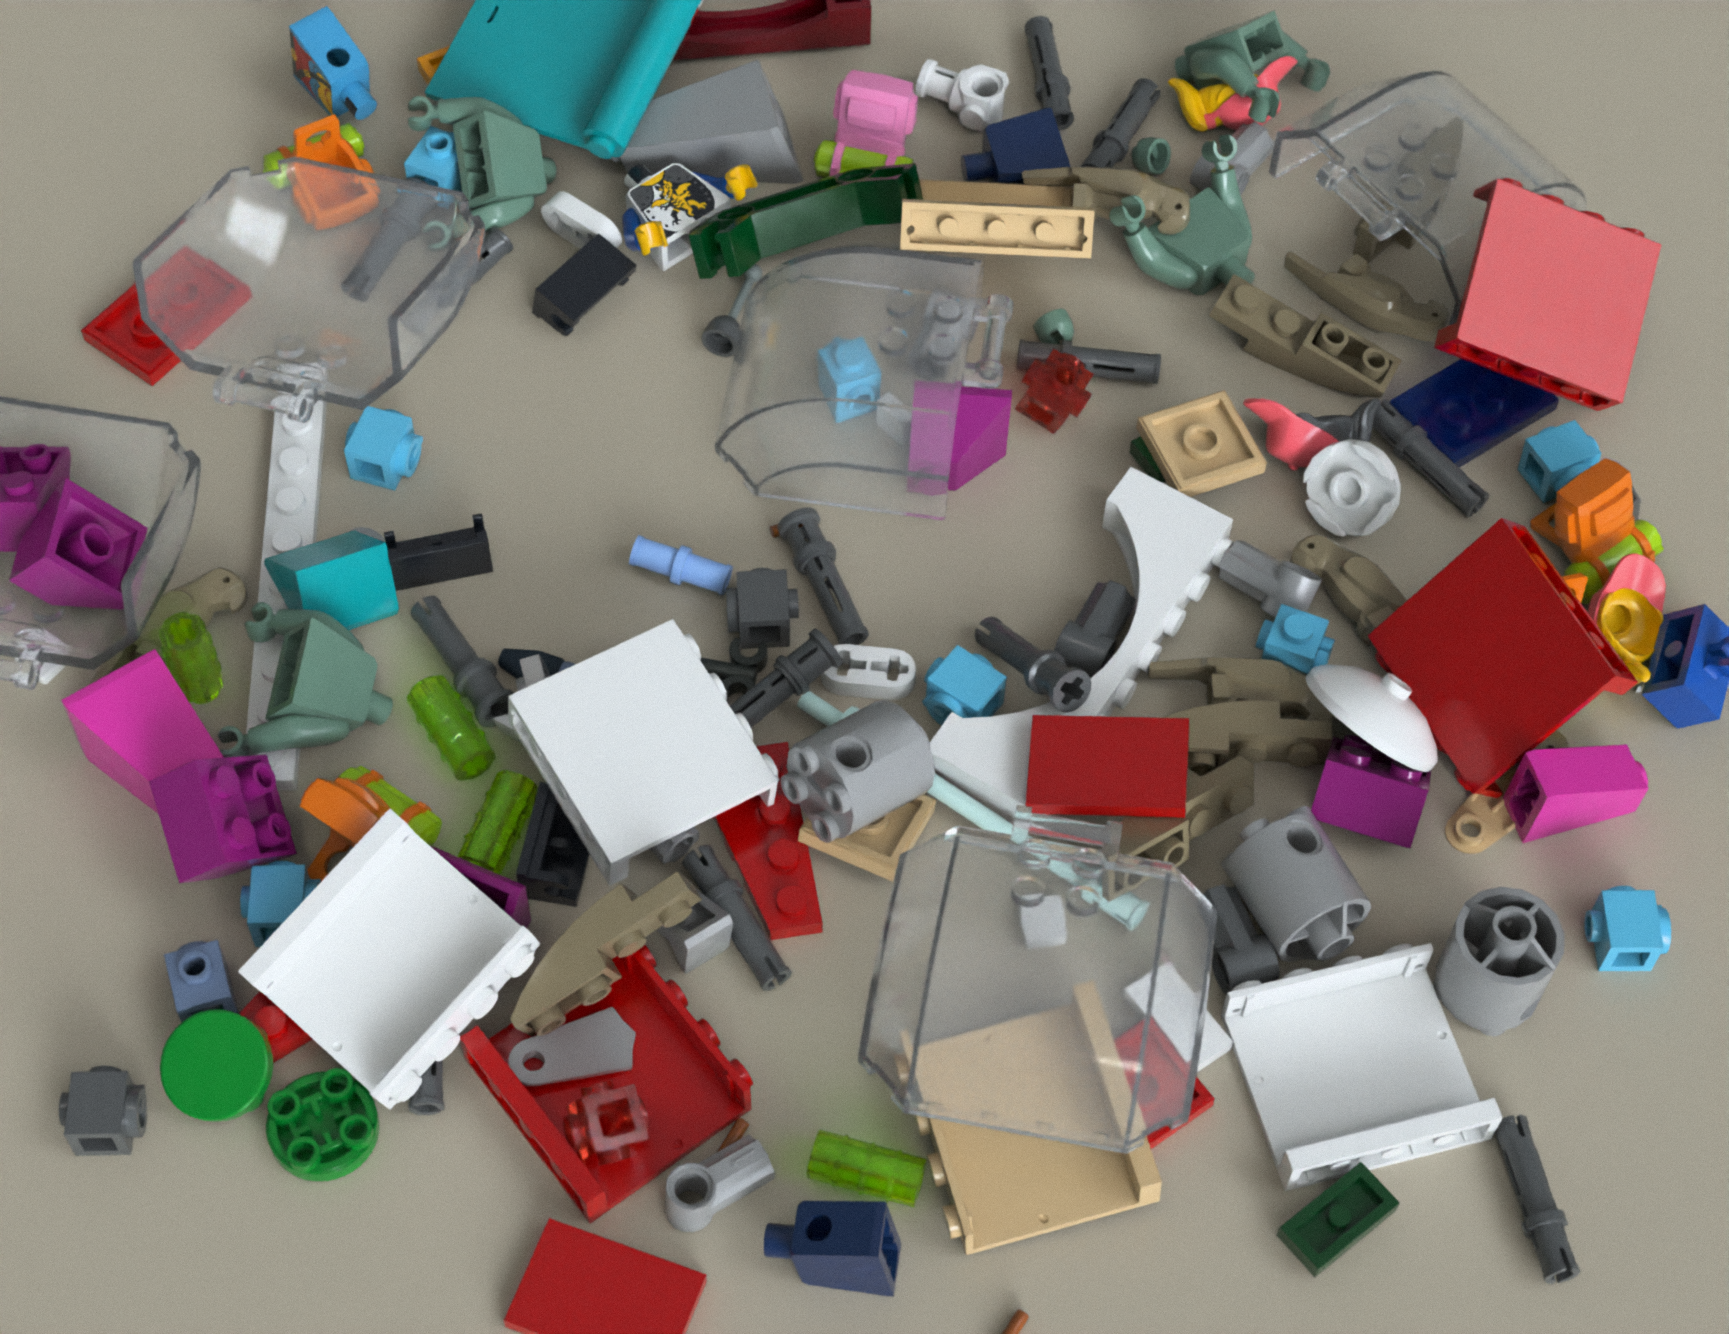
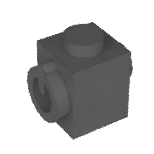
[726,568,799,649]
[59,1066,147,1156]

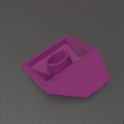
[907,383,1012,491]
[9,478,148,610]

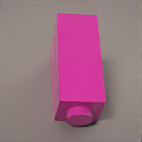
[1503,744,1649,843]

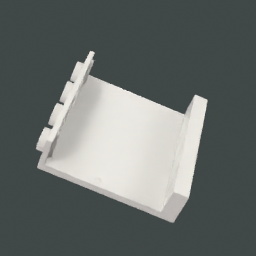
[508,619,780,886]
[238,809,541,1110]
[1221,943,1503,1191]

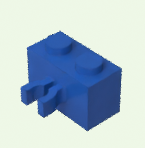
[1642,604,1729,729]

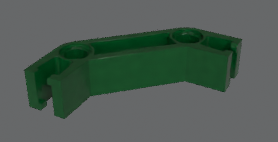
[689,163,923,279]

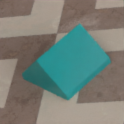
[264,530,399,630]

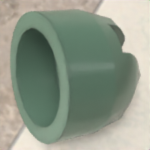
[1131,137,1171,174]
[1033,309,1074,344]

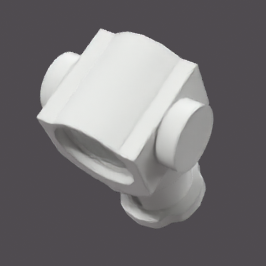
[915,59,1009,133]

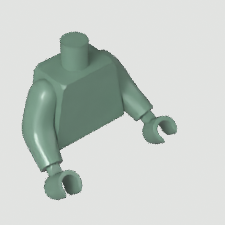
[1175,10,1330,123]
[408,96,556,252]
[1109,134,1255,295]
[218,602,393,758]

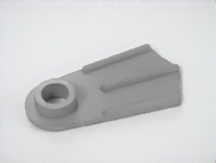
[508,1007,636,1086]

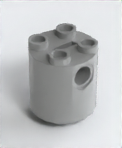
[780,700,935,843]
[1221,806,1371,962]
[1433,886,1565,1036]

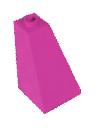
[61,649,224,813]

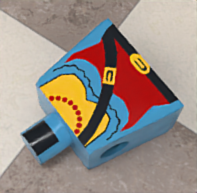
[289,6,377,120]

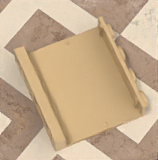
[900,179,1094,259]
[897,981,1162,1255]

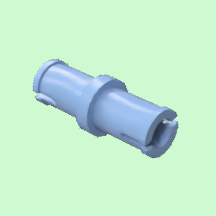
[629,535,733,595]

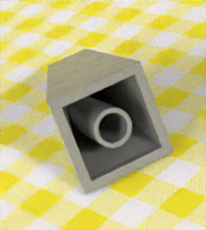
[611,59,804,184]

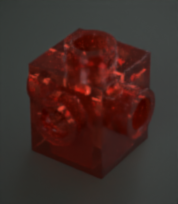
[1014,349,1094,434]
[563,1080,649,1166]

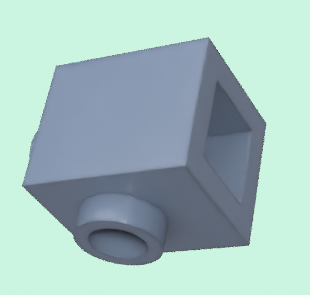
[164,940,239,1023]

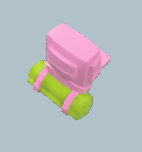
[813,70,918,178]

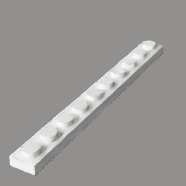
[246,367,329,791]

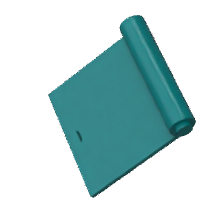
[424,0,704,159]

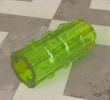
[159,612,223,704]
[406,675,496,781]
[457,770,538,875]
[806,1129,927,1208]

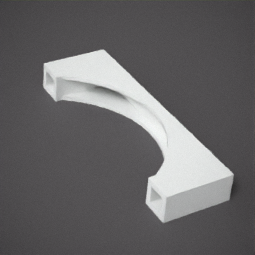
[930,467,1234,834]

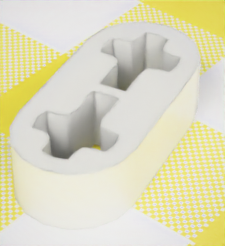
[541,191,622,249]
[821,644,916,700]

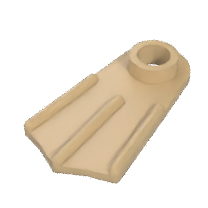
[1445,766,1517,854]

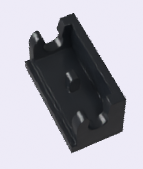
[532,233,637,336]
[384,513,493,591]
[516,782,590,907]

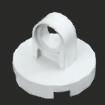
[1303,439,1401,537]

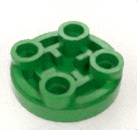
[160,1009,273,1122]
[266,1068,380,1182]

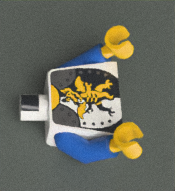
[622,163,758,272]

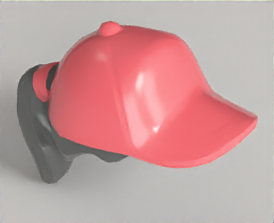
[1243,398,1381,471]

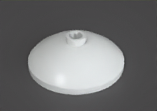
[1306,664,1438,772]

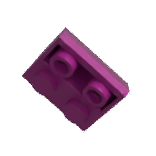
[0,444,71,552]
[1311,734,1432,849]
[149,754,297,884]

